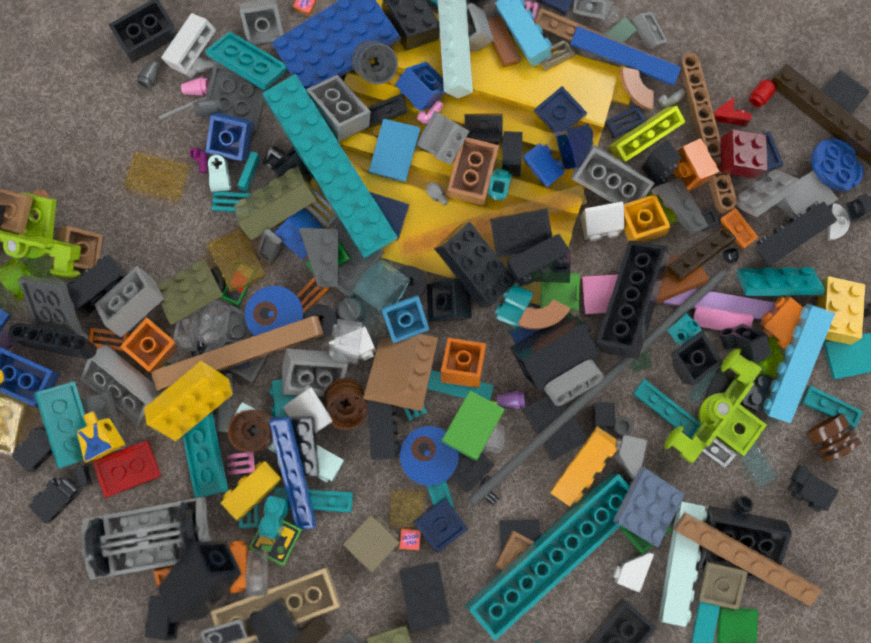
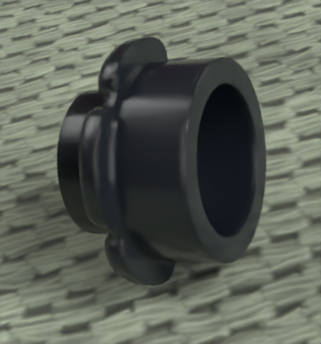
[734,496,753,514]

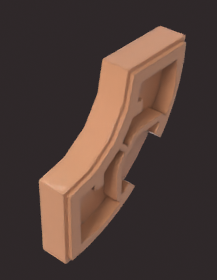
[619,67,654,110]
[518,299,571,330]

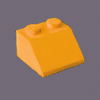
[623,194,670,243]

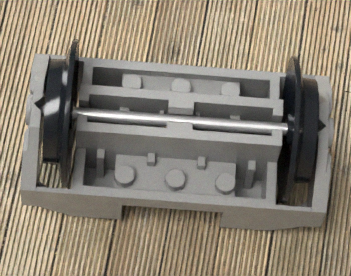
[81,497,211,580]

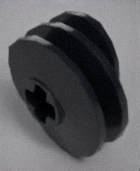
[392,266,426,300]
[303,304,337,339]

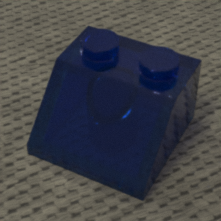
[554,124,593,169]

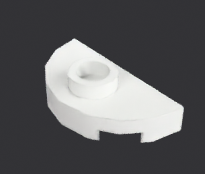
[827,203,850,240]

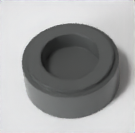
[613,417,633,436]

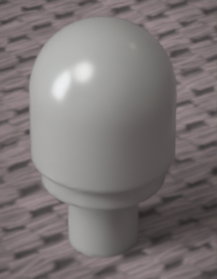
[426,182,449,206]

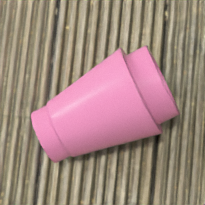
[181,77,210,96]

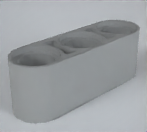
[545,360,604,406]

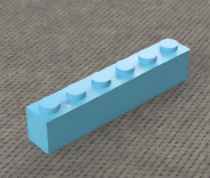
[763,303,835,423]

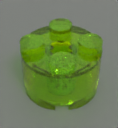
[0,258,34,302]

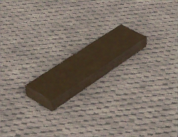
[667,226,736,281]

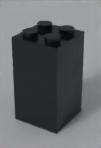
[510,312,599,391]
[157,540,242,622]

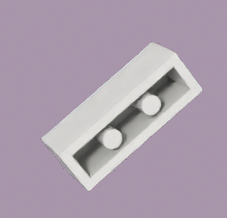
[161,13,216,75]

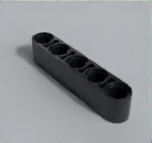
[8,323,97,359]

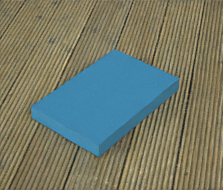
[369,119,420,183]

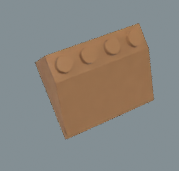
[363,334,438,411]

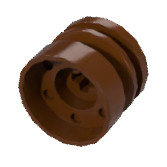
[324,378,368,430]
[228,410,274,452]
[806,413,861,462]

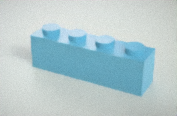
[494,0,552,67]

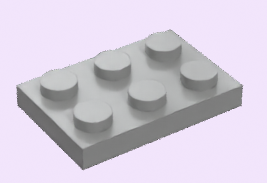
[735,169,802,217]

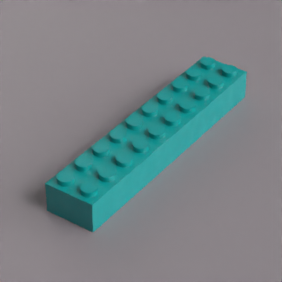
[262,74,398,261]
[465,473,630,640]

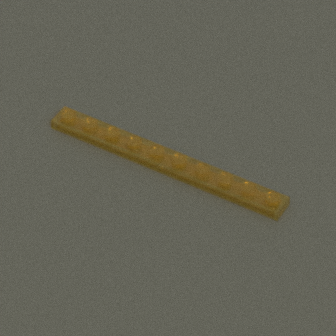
[397,185,587,259]

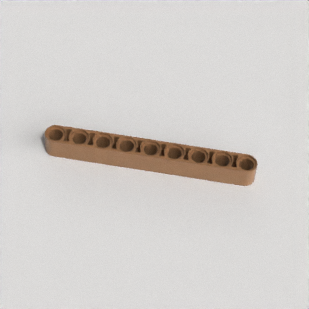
[679,53,736,214]
[151,316,324,392]

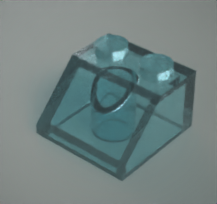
[353,260,410,312]

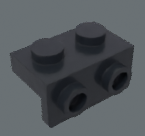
[464,114,503,144]

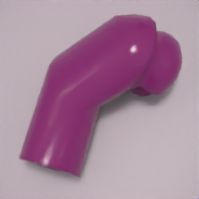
[189,147,209,174]

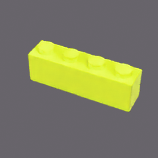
[608,106,685,162]

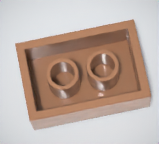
[447,137,499,206]

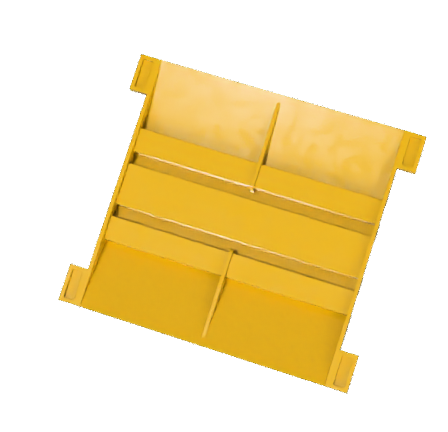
[278,0,631,306]

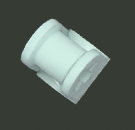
[208,155,231,192]

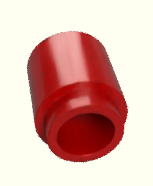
[749,80,776,108]

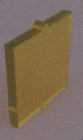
[390,489,424,528]

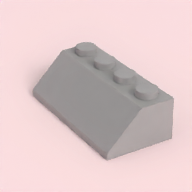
[572,141,654,204]
[80,344,163,427]

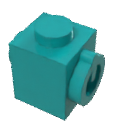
[487,169,512,200]

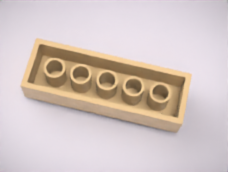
[211,567,341,643]

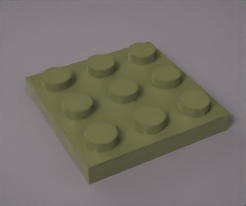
[157,259,223,325]

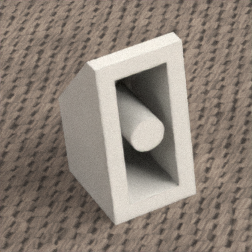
[613,552,654,592]

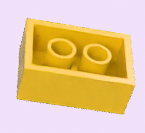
[816,276,865,345]

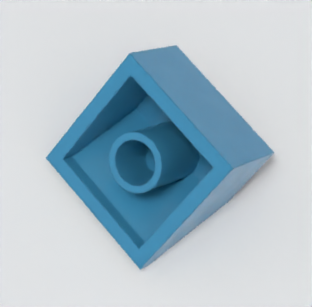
[381,295,430,344]

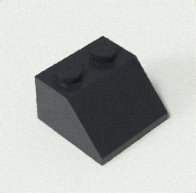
[427,278,472,322]
[671,331,723,385]
[246,597,303,643]

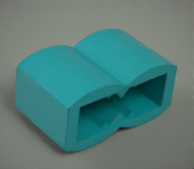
[495,284,533,328]
[258,496,289,540]

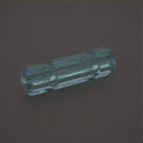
[689,370,716,402]

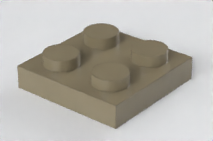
[697,561,748,610]

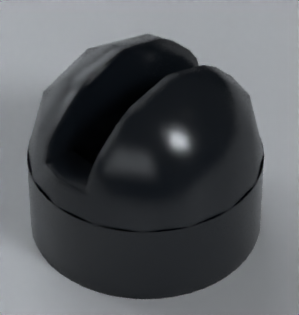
[723,248,739,264]

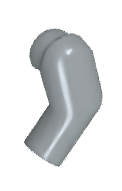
[658,88,686,108]

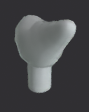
[186,57,220,79]

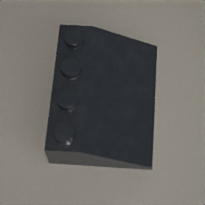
[697,506,792,583]

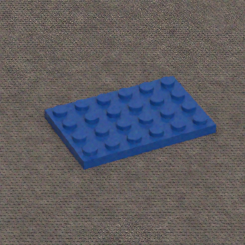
[271,0,401,90]

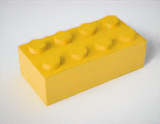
[144,361,233,441]

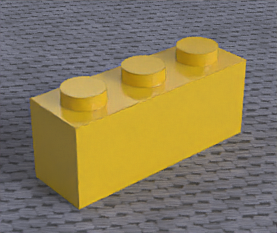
[221,461,283,520]

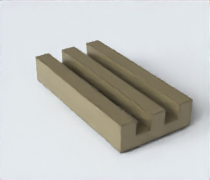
[539,40,576,71]

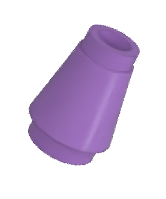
[497,390,525,409]

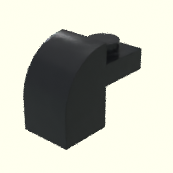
[502,131,523,176]
[845,194,871,222]

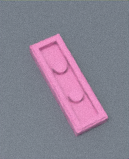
[692,306,754,330]

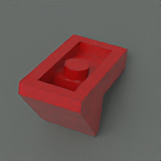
[713,97,752,126]

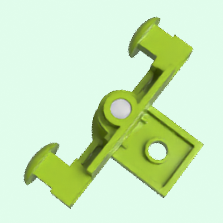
[0,192,81,279]
[664,348,767,463]

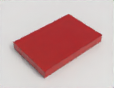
[92,440,162,498]

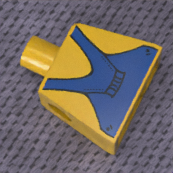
[77,412,125,463]

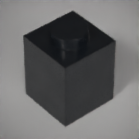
[592,402,615,431]

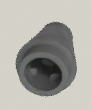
[137,60,160,89]
[193,99,222,118]

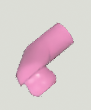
[417,101,444,124]

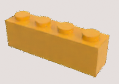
[550,426,617,506]

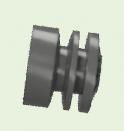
[351,40,398,84]

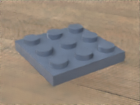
[613,467,685,547]

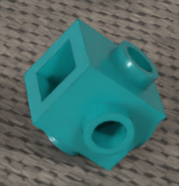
[667,313,702,346]

